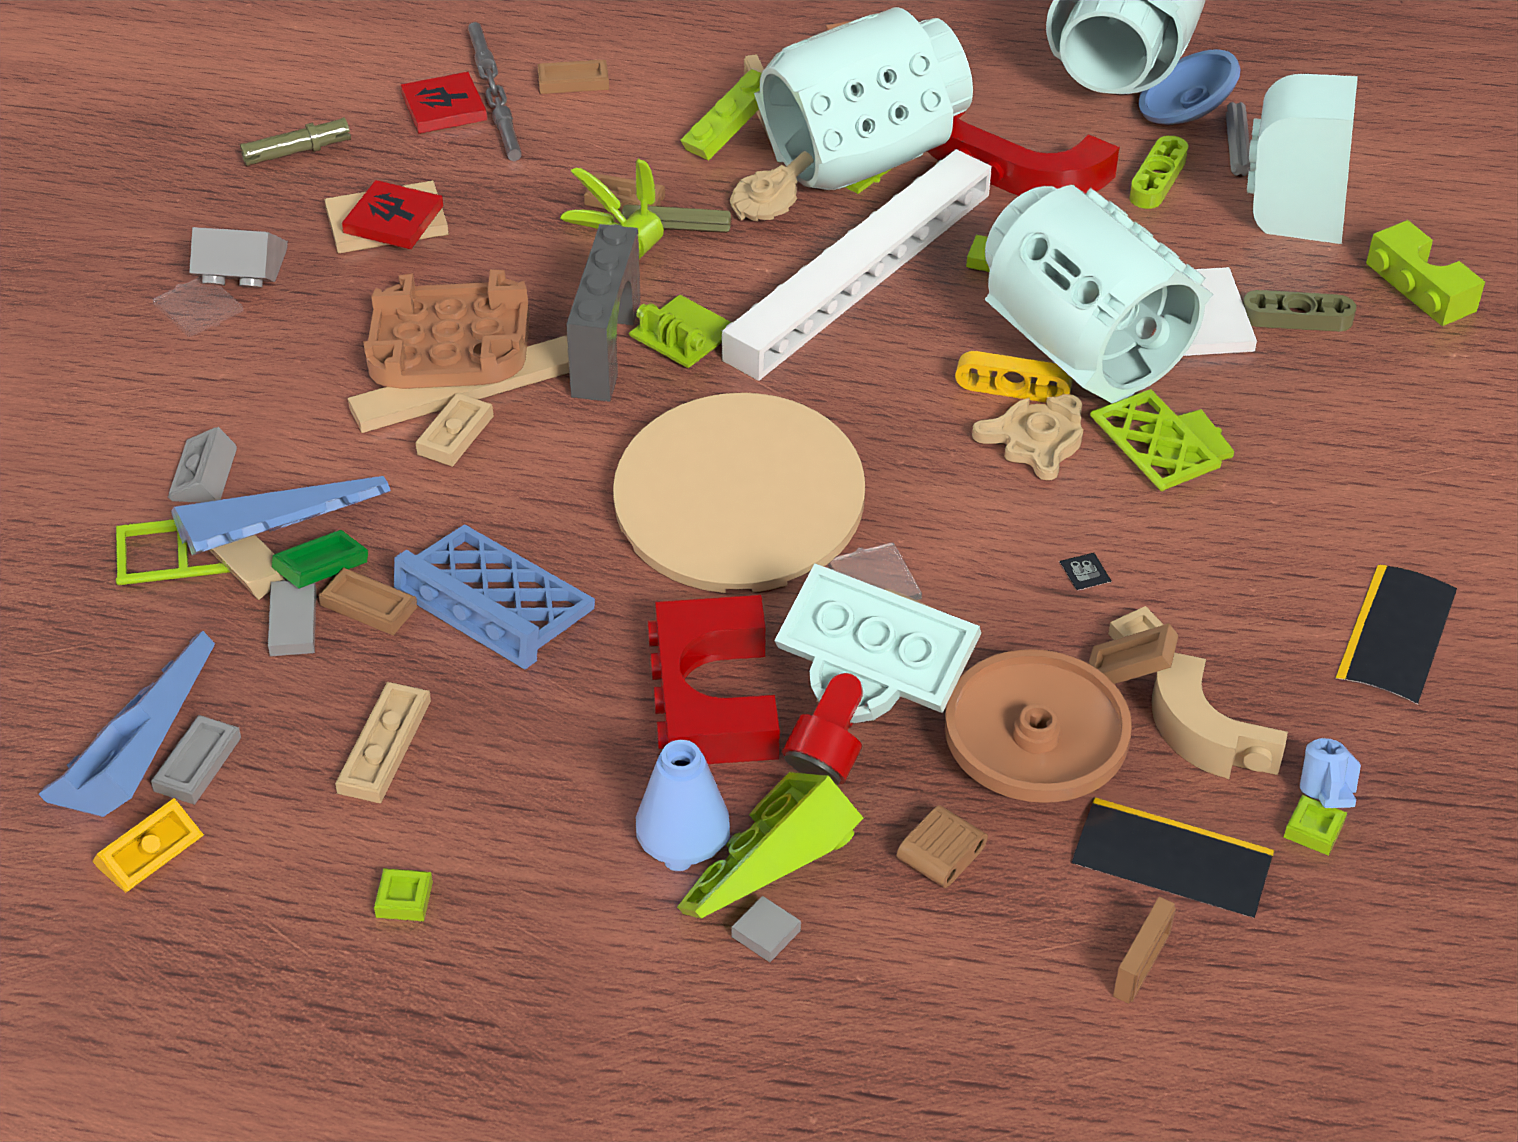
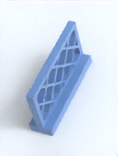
[394,524,595,669]

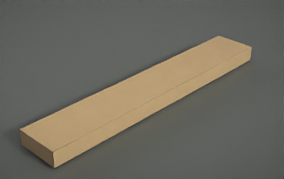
[348,335,570,433]

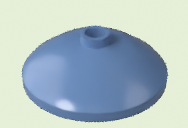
[1139,49,1241,125]

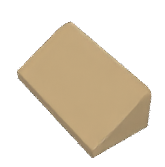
[210,535,285,600]

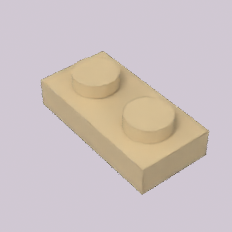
[416,393,494,467]

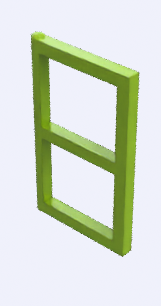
[116,520,231,585]

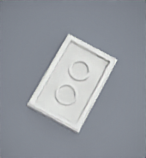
[1184,267,1257,356]

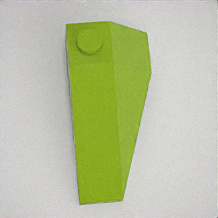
[677,772,863,919]

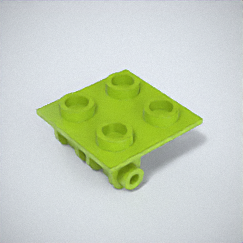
[629,295,731,368]

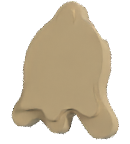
[972,394,1083,480]

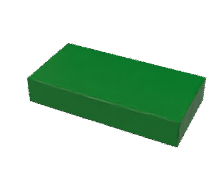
[272,530,368,589]

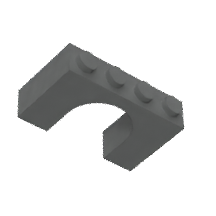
[566,224,641,402]

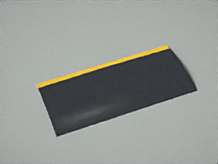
[1336,565,1457,704]
[1071,797,1274,918]

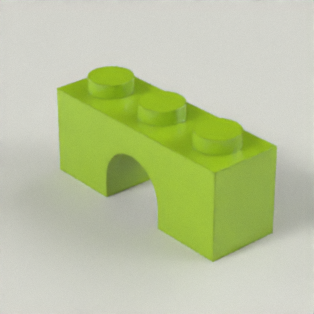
[1366,220,1485,326]

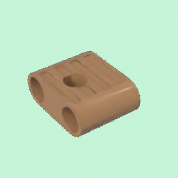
[896,805,988,888]

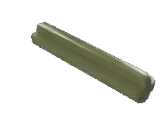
[622,204,731,233]

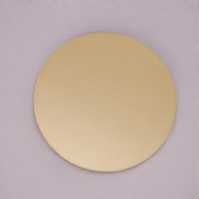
[613,393,865,593]

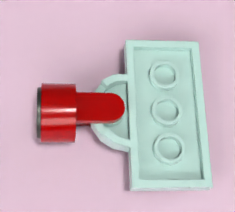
[774,564,981,785]

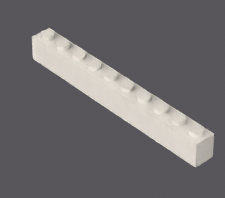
[721,149,992,381]

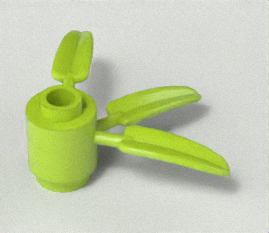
[560,159,664,259]

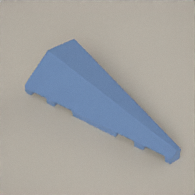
[171,476,391,556]
[39,631,215,817]

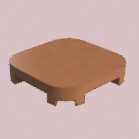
[363,269,530,389]

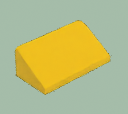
[92,798,204,893]

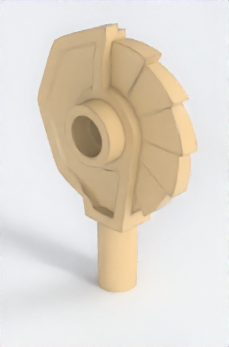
[730,151,813,222]

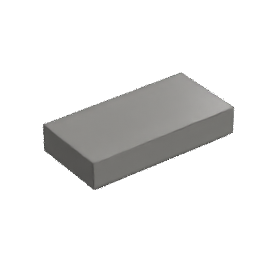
[268,581,317,656]
[151,715,241,805]

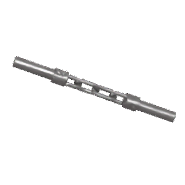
[468,22,522,161]

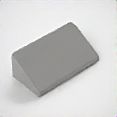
[168,427,237,503]

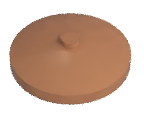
[945,649,1132,803]

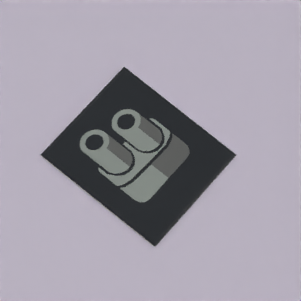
[1059,552,1112,590]

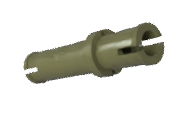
[240,117,351,167]

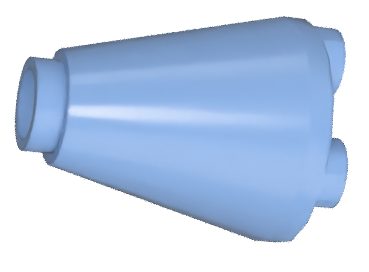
[636,740,730,871]

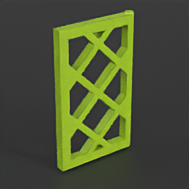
[1090,389,1222,491]

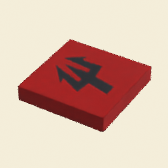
[401,72,487,134]
[342,180,444,249]

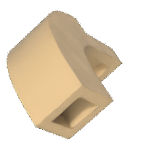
[1151,653,1288,779]

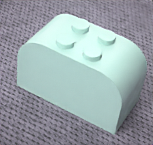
[1247,74,1358,244]

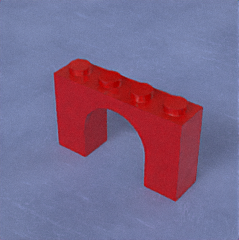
[648,595,780,764]

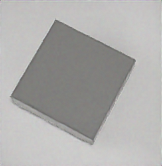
[732,896,801,962]

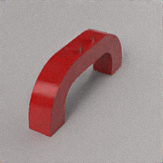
[927,111,1120,196]

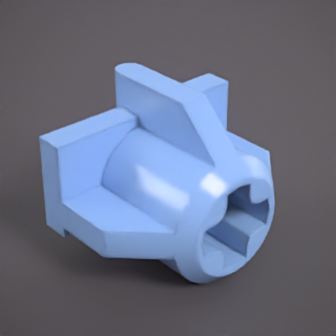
[1300,738,1361,808]

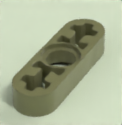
[1243,290,1356,332]

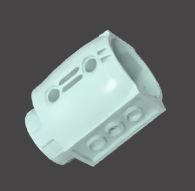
[1046,0,1205,94]
[754,7,973,190]
[985,185,1213,404]

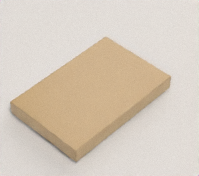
[324,181,448,253]

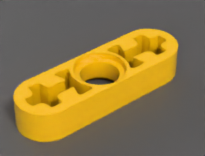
[955,351,1073,403]

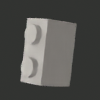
[190,227,288,288]

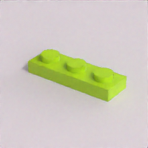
[680,69,762,161]

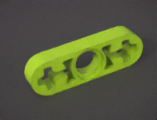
[1129,136,1188,209]

